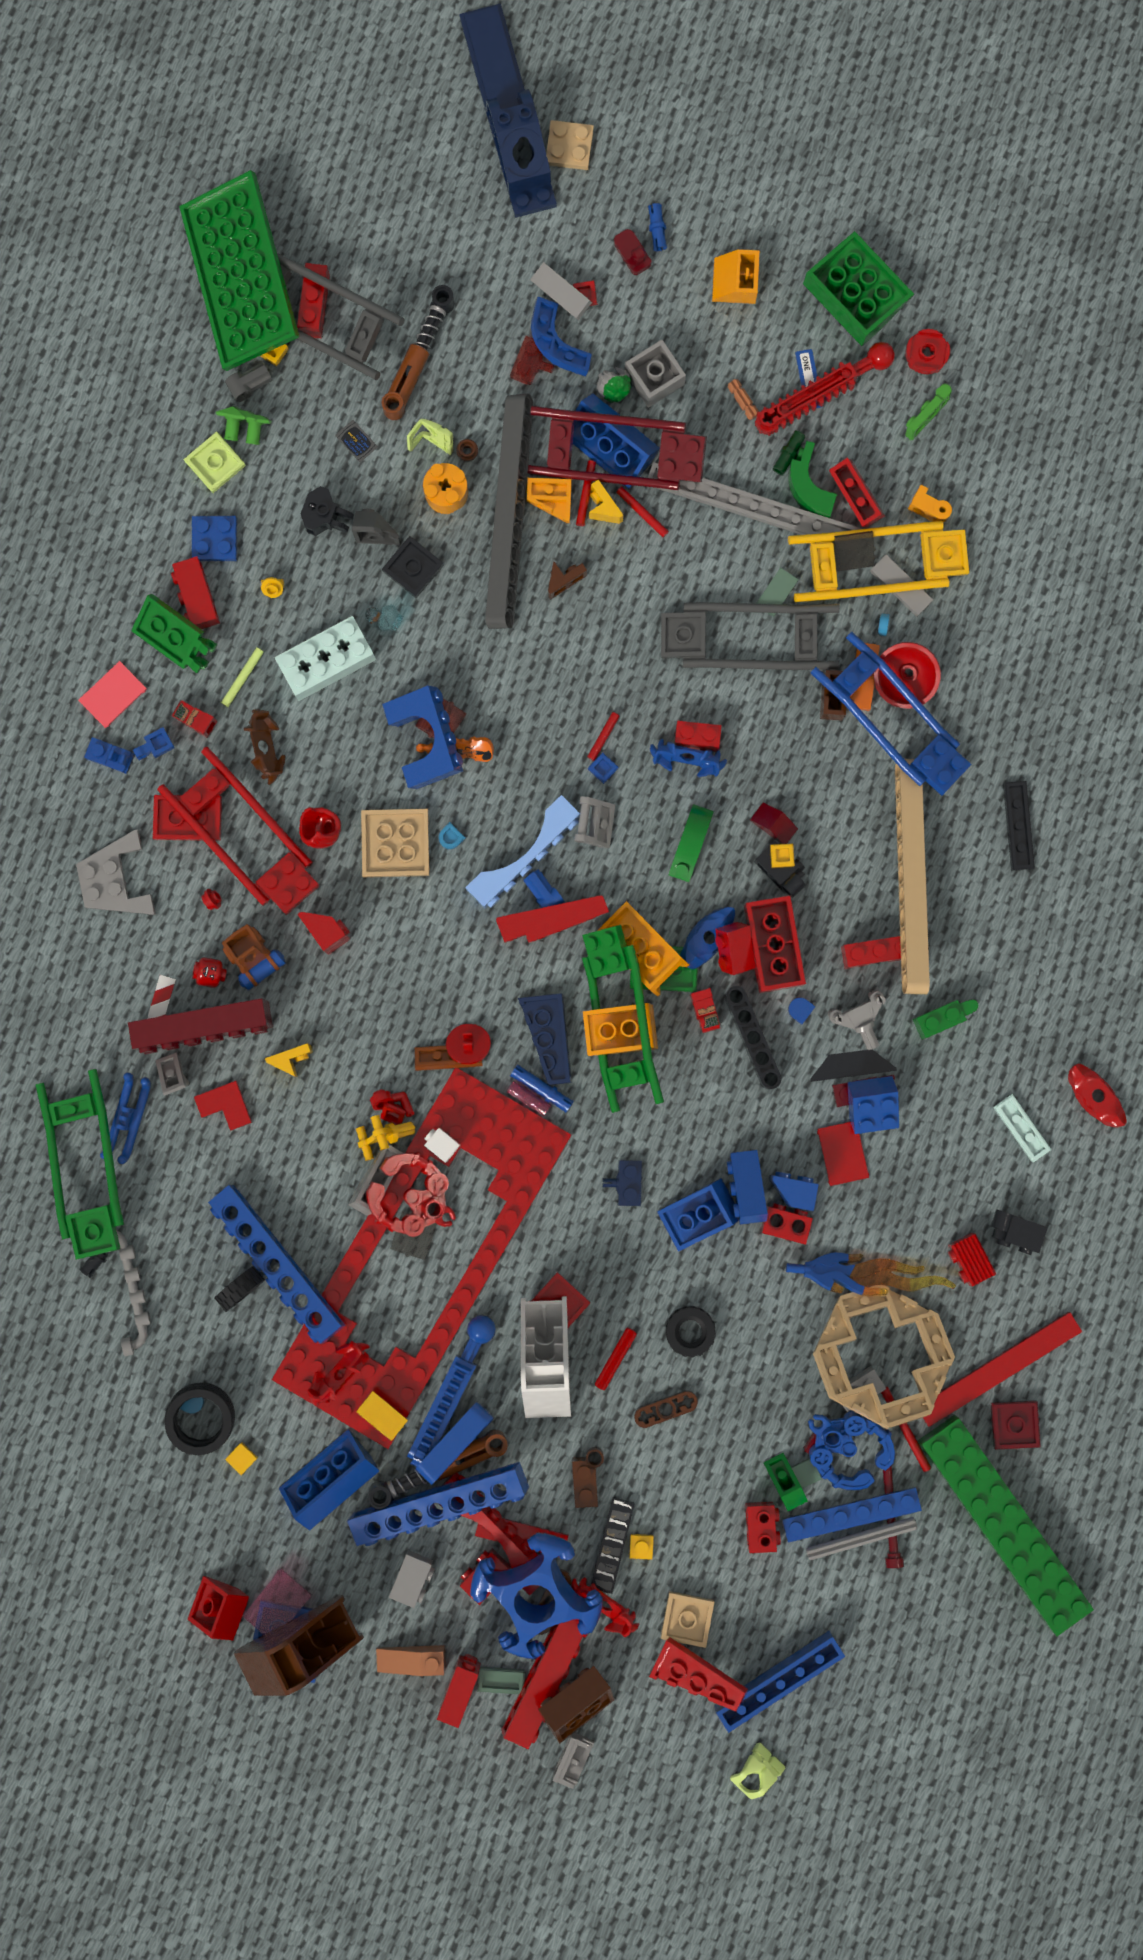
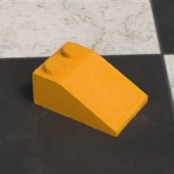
[583,1003,658,1056]

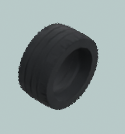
[164,1383,235,1456]

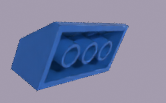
[573,394,660,489]
[279,1429,380,1531]

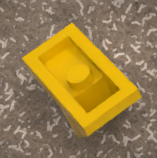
[589,480,623,524]
[265,1043,313,1077]

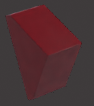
[750,802,798,844]

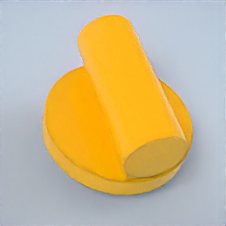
[261,577,284,598]

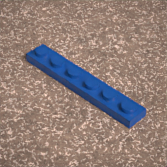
[782,1487,922,1543]

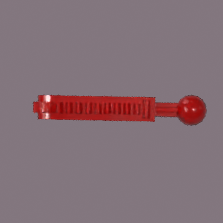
[755,341,895,436]

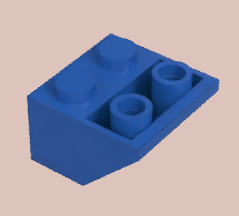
[769,1172,819,1211]

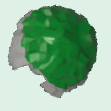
[597,367,631,403]

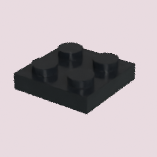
[382,536,444,598]

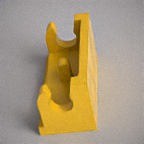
[356,1391,408,1441]

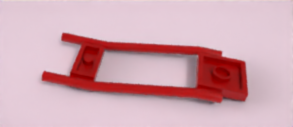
[157,747,319,915]

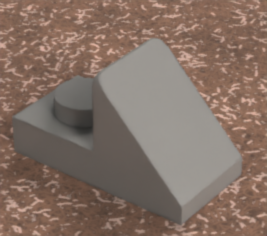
[156,1052,190,1096]

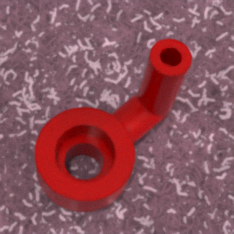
[370,1089,414,1117]

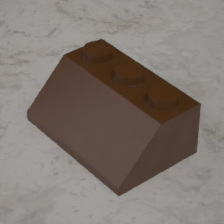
[538,1666,614,1744]

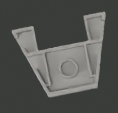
[76,830,156,915]

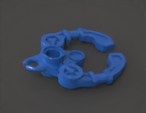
[808,1411,895,1490]

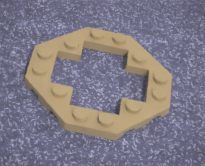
[813,1283,955,1429]

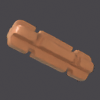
[728,379,758,420]

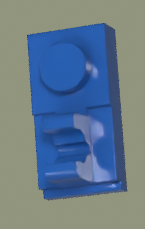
[84,737,135,774]

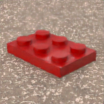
[153,795,222,841]

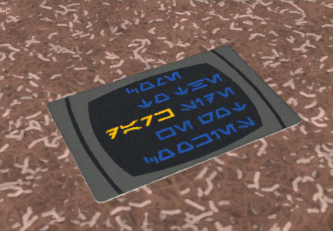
[335,420,378,462]

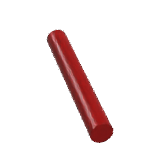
[576,460,596,526]
[616,486,669,538]

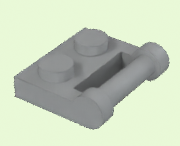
[574,797,615,848]

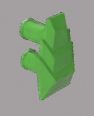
[216,406,272,445]

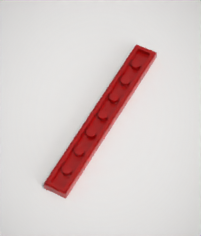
[923,1312,1082,1427]

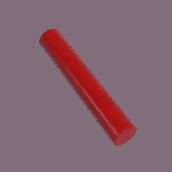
[587,712,620,761]

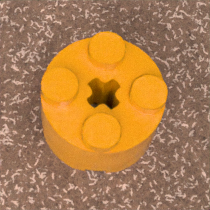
[423,463,468,514]

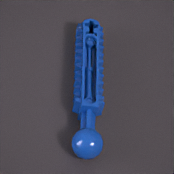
[407,1315,496,1467]

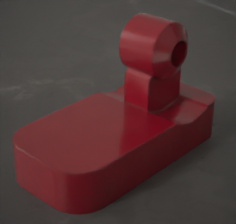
[614,229,651,275]

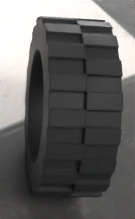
[214,1266,265,1312]
[665,1306,716,1358]

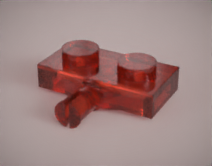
[510,336,554,385]

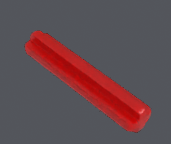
[595,1327,637,1390]

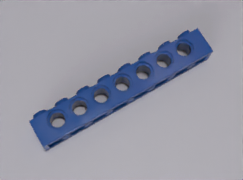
[208,1185,346,1344]
[347,1462,529,1546]

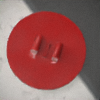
[446,1024,491,1065]

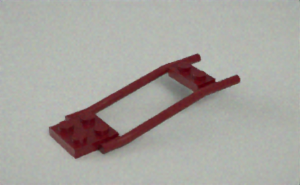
[527,406,707,490]

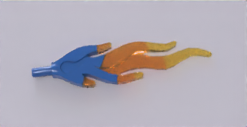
[786,1252,956,1296]

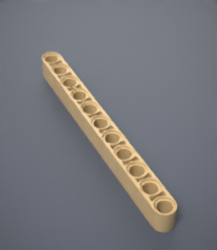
[895,759,930,995]

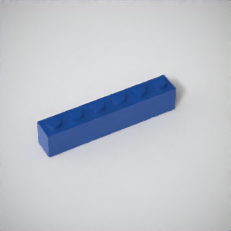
[714,1630,845,1733]

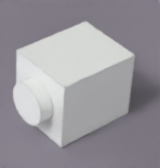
[424,1128,461,1163]

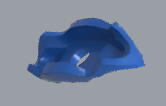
[680,907,735,969]

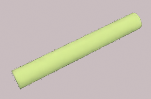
[221,647,264,707]

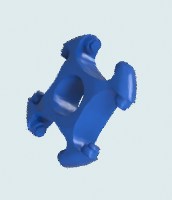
[470,1533,603,1659]

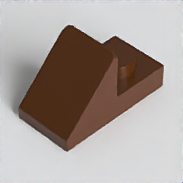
[548,562,587,600]

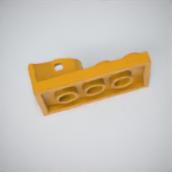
[597,901,690,996]

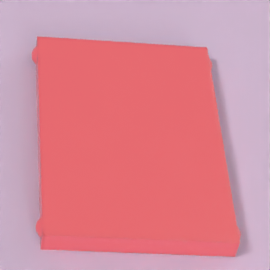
[78,661,147,728]

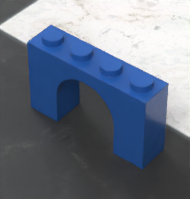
[382,685,463,789]

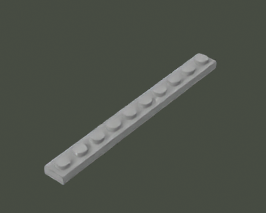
[648,462,862,552]

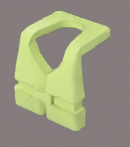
[407,419,453,455]
[730,1743,785,1799]

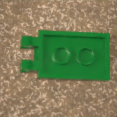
[131,594,218,673]

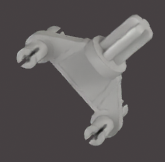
[828,990,886,1050]

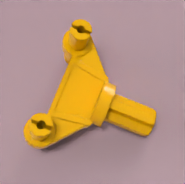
[355,1115,415,1161]

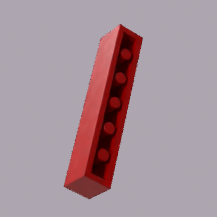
[501,1619,587,1749]

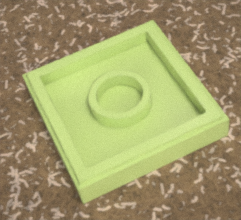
[183,432,246,493]

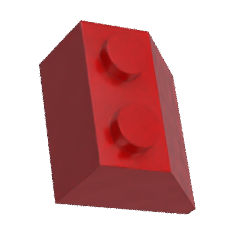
[297,912,350,955]
[187,1576,249,1641]

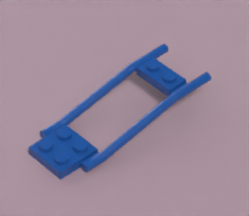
[810,632,972,796]

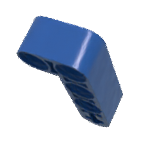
[415,1402,495,1485]

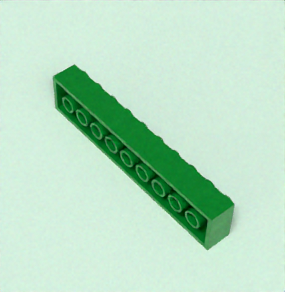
[918,1415,1094,1637]

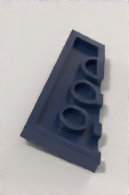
[518,993,572,1085]

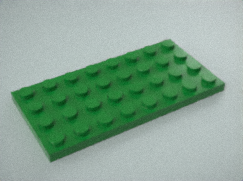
[179,170,299,371]

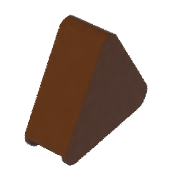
[233,1595,364,1696]

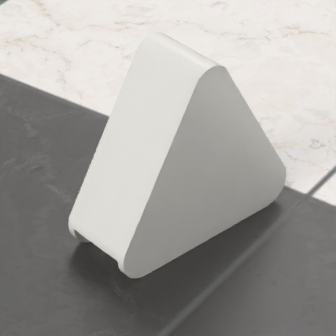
[521,1296,571,1418]

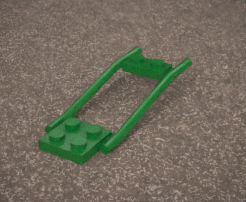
[582,925,664,1113]
[35,1069,124,1260]

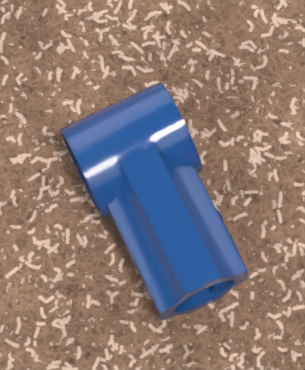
[523,869,565,908]

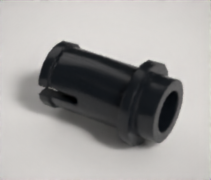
[80,1253,108,1278]

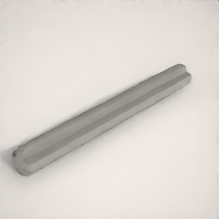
[806,1517,917,1560]

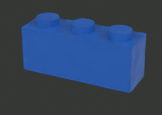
[726,1150,768,1225]

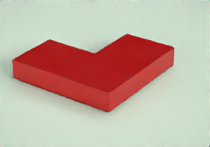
[194,1081,252,1131]

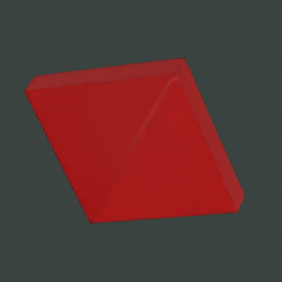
[380,1102,406,1125]

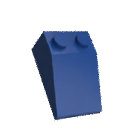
[657,1178,739,1252]

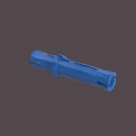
[510,1065,574,1113]

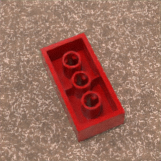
[744,896,806,993]

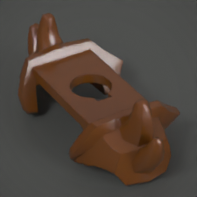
[244,709,286,785]

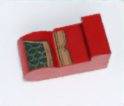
[172,700,218,738]
[690,988,720,1033]

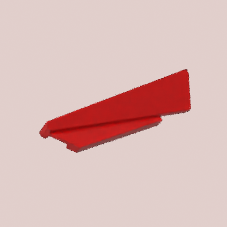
[496,895,609,943]

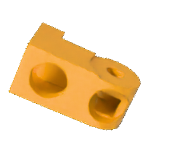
[908,485,952,523]

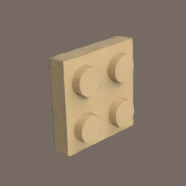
[546,120,594,170]
[661,1591,714,1648]

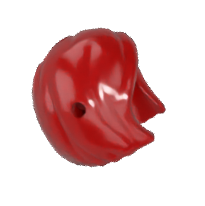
[299,807,341,849]

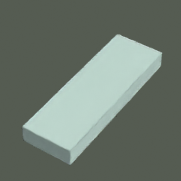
[993,1094,1051,1162]

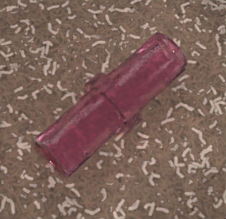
[507,1081,551,1117]

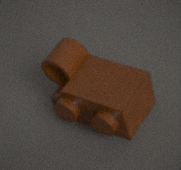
[572,1447,604,1508]

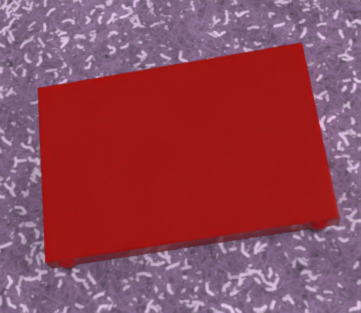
[817,1122,869,1186]

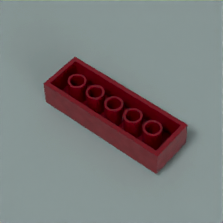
[128,998,273,1054]

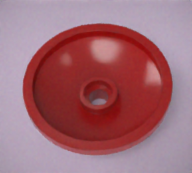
[874,642,941,709]

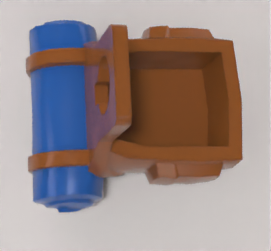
[222,924,286,990]

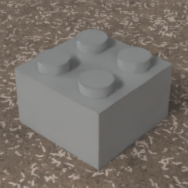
[625,340,686,408]

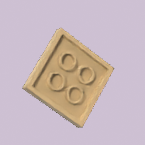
[361,809,430,878]

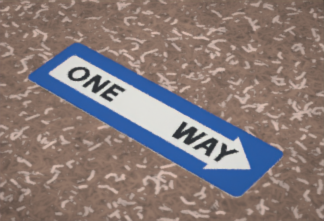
[795,349,823,410]

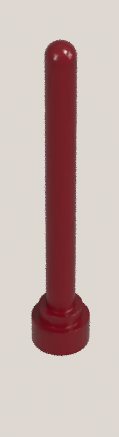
[883,1465,904,1568]

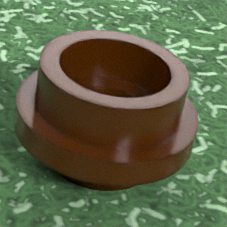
[456,439,478,461]

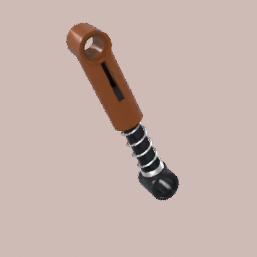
[382,285,455,420]
[368,1429,508,1509]

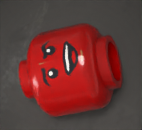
[192,957,227,988]

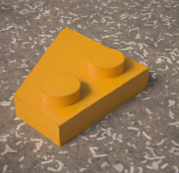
[527,478,571,523]

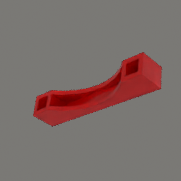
[438,1473,539,1596]

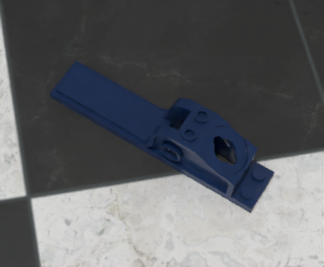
[459,3,557,218]

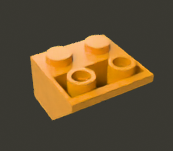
[712,249,760,304]

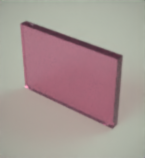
[242,1568,312,1635]

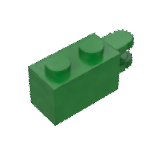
[912,999,979,1040]

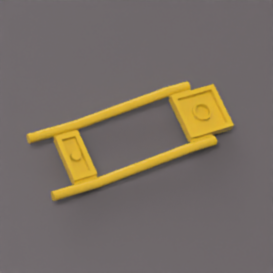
[788,521,969,602]

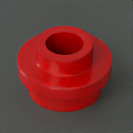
[201,889,222,910]

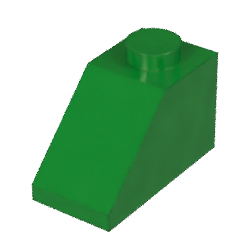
[764,1453,808,1511]

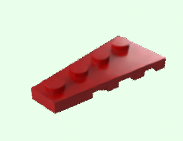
[649,1637,748,1711]

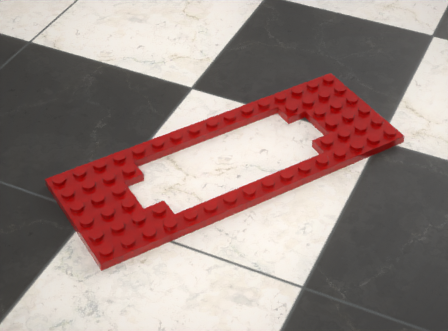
[272,1068,571,1449]

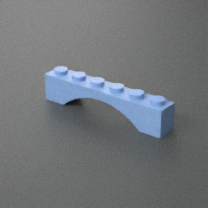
[465,795,580,909]

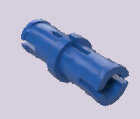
[648,203,667,251]

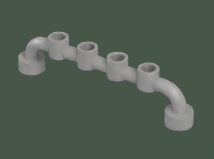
[117,1231,151,1357]

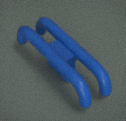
[100,1072,151,1164]

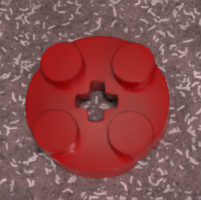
[905,329,950,375]

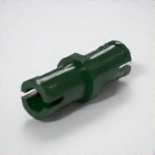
[772,430,805,475]

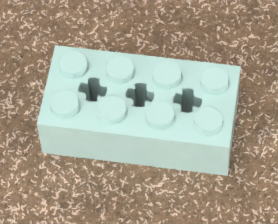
[274,616,376,701]

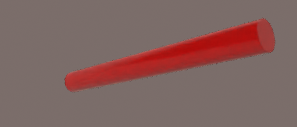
[881,1387,932,1472]

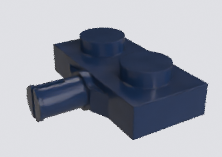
[602,1160,642,1206]

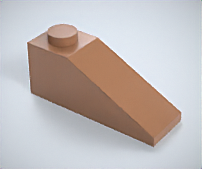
[376,1645,446,1676]

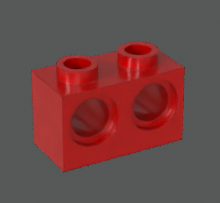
[760,1203,813,1245]

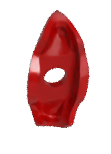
[1068,1063,1127,1128]

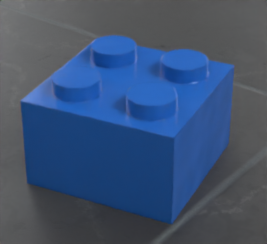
[848,1076,899,1134]

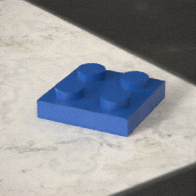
[192,516,237,561]

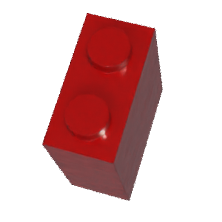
[437,1654,481,1728]

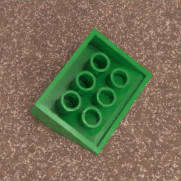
[803,231,914,346]

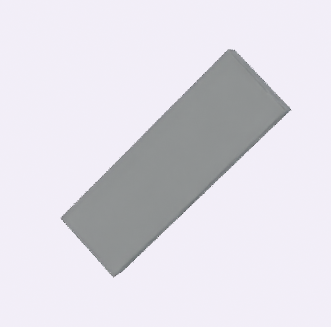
[530,262,592,320]
[870,555,933,617]

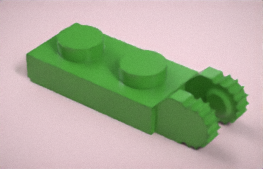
[905,384,952,440]

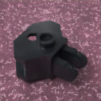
[300,486,354,536]

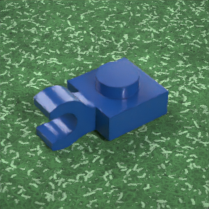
[133,727,175,761]

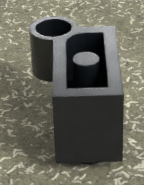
[754,841,806,898]
[990,1209,1048,1255]

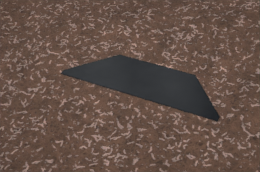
[810,1049,897,1082]

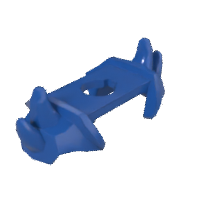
[650,739,727,777]

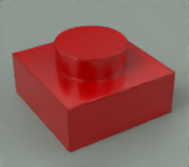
[573,280,598,306]

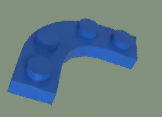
[531,297,592,377]

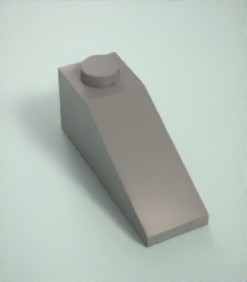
[348,1144,403,1216]

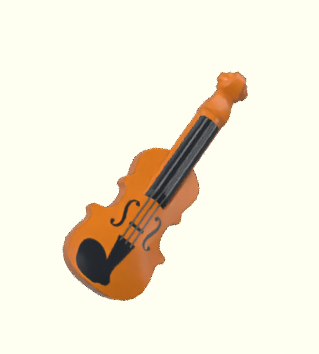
[416,736,494,762]

